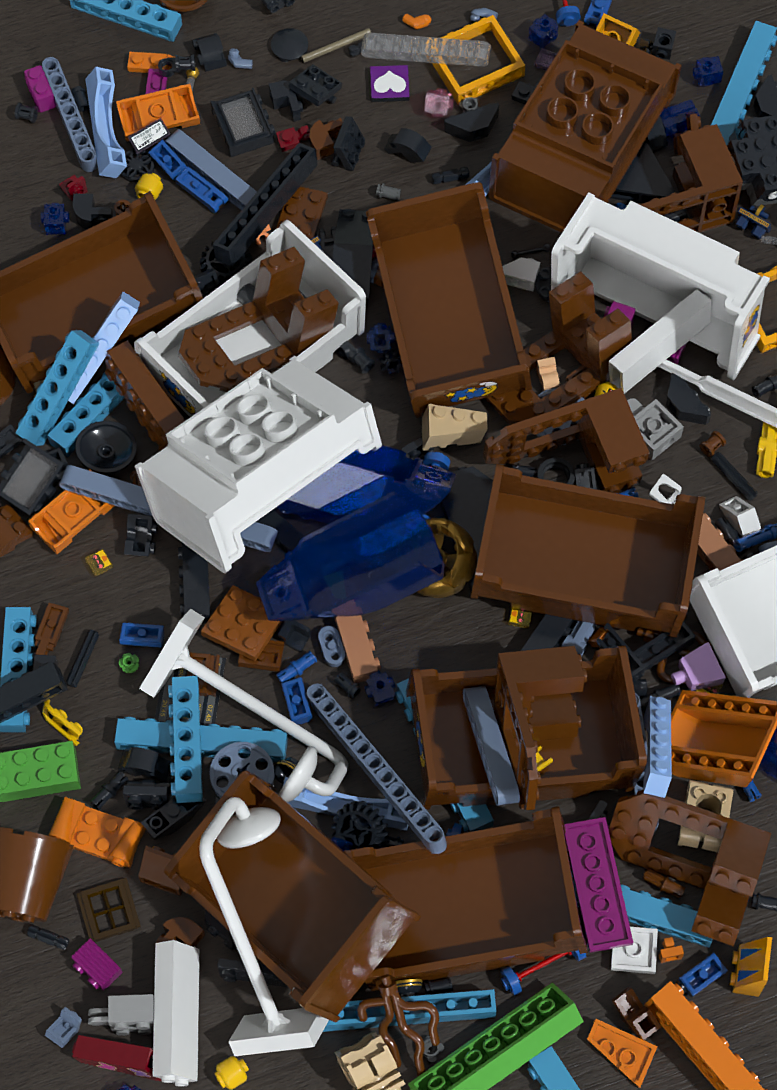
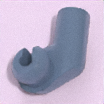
[470,8,498,22]
[228,49,253,69]

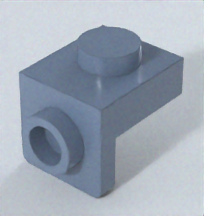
[45,1007,82,1048]

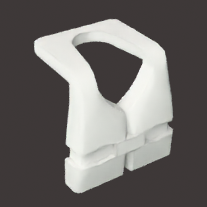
[649,474,682,504]

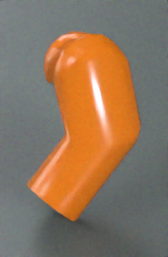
[402,14,431,30]

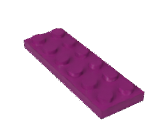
[564,817,633,953]

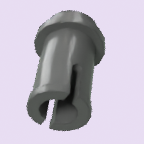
[376,183,401,201]

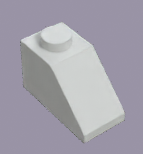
[502,257,540,292]
[719,496,761,537]

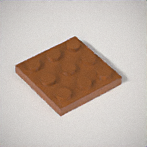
[201,585,287,661]

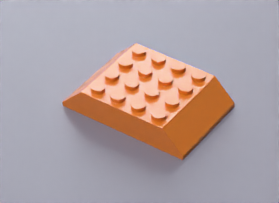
[671,690,777,788]

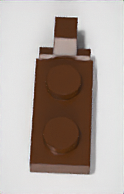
[35,603,69,655]

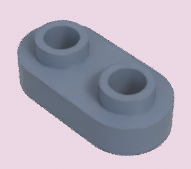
[318,626,345,667]

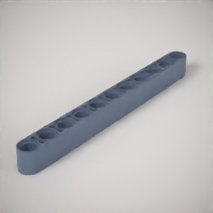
[59,465,278,552]
[307,683,447,854]

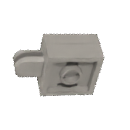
[627,398,684,461]
[88,994,154,1036]

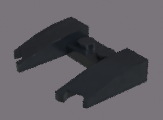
[597,621,696,682]

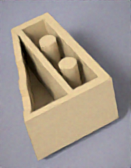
[422,404,487,450]

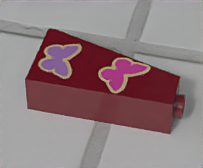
[72,1035,161,1082]

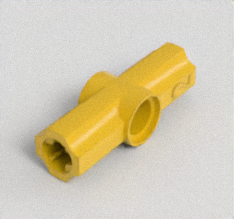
[756,422,777,478]

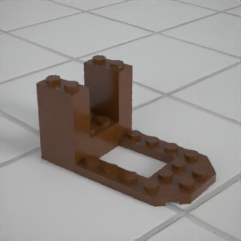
[639,124,743,233]
[178,247,339,392]
[485,271,632,425]
[483,388,650,493]
[493,646,587,810]
[608,789,771,946]

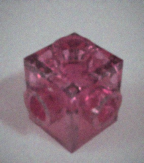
[424,88,454,117]

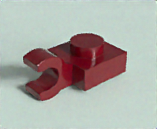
[276,125,310,152]

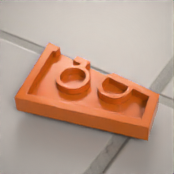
[587,1019,658,1088]

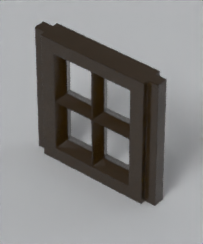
[77,878,141,942]

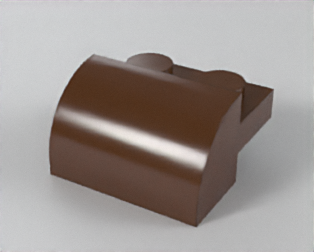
[0,504,33,557]

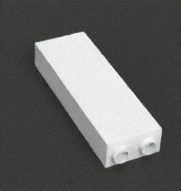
[609,289,711,394]
[153,940,199,1086]

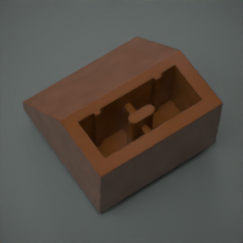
[139,846,183,896]

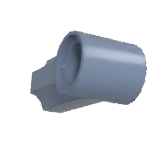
[562,621,596,657]

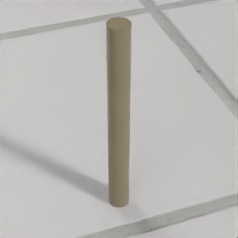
[301,28,371,63]

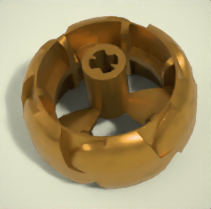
[397,518,477,598]

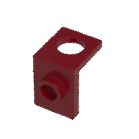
[59,175,88,201]

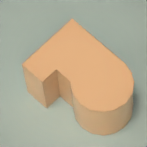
[536,357,560,391]

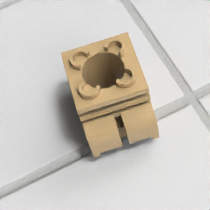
[678,780,734,853]
[334,1031,405,1090]

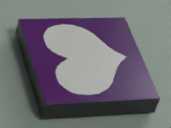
[370,65,410,102]

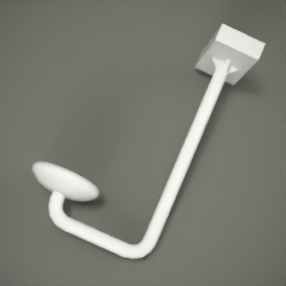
[139,609,349,802]
[199,797,329,1056]

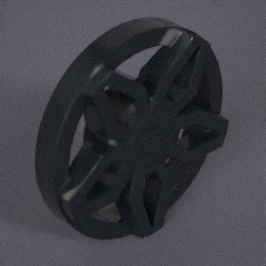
[121,148,155,182]

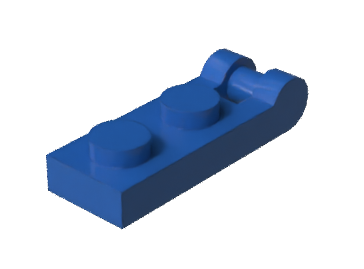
[584,0,612,27]
[175,167,228,214]

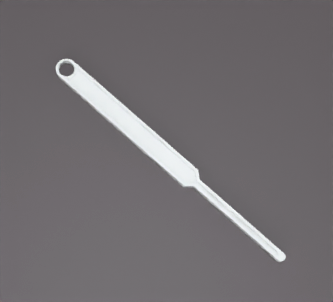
[658,360,777,428]

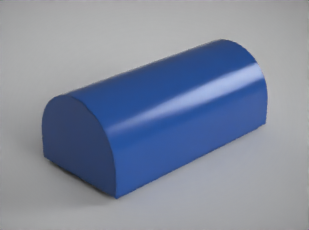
[148,139,187,181]
[119,623,164,648]
[281,677,313,724]
[679,953,728,997]

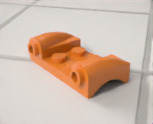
[116,84,200,142]
[28,469,115,554]
[49,797,146,868]

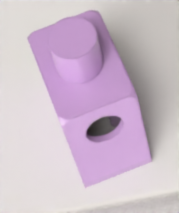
[671,642,726,691]

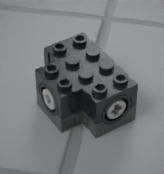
[727,115,777,207]

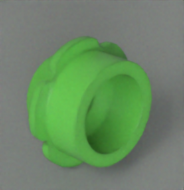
[119,653,139,673]

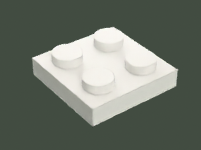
[611,927,658,974]

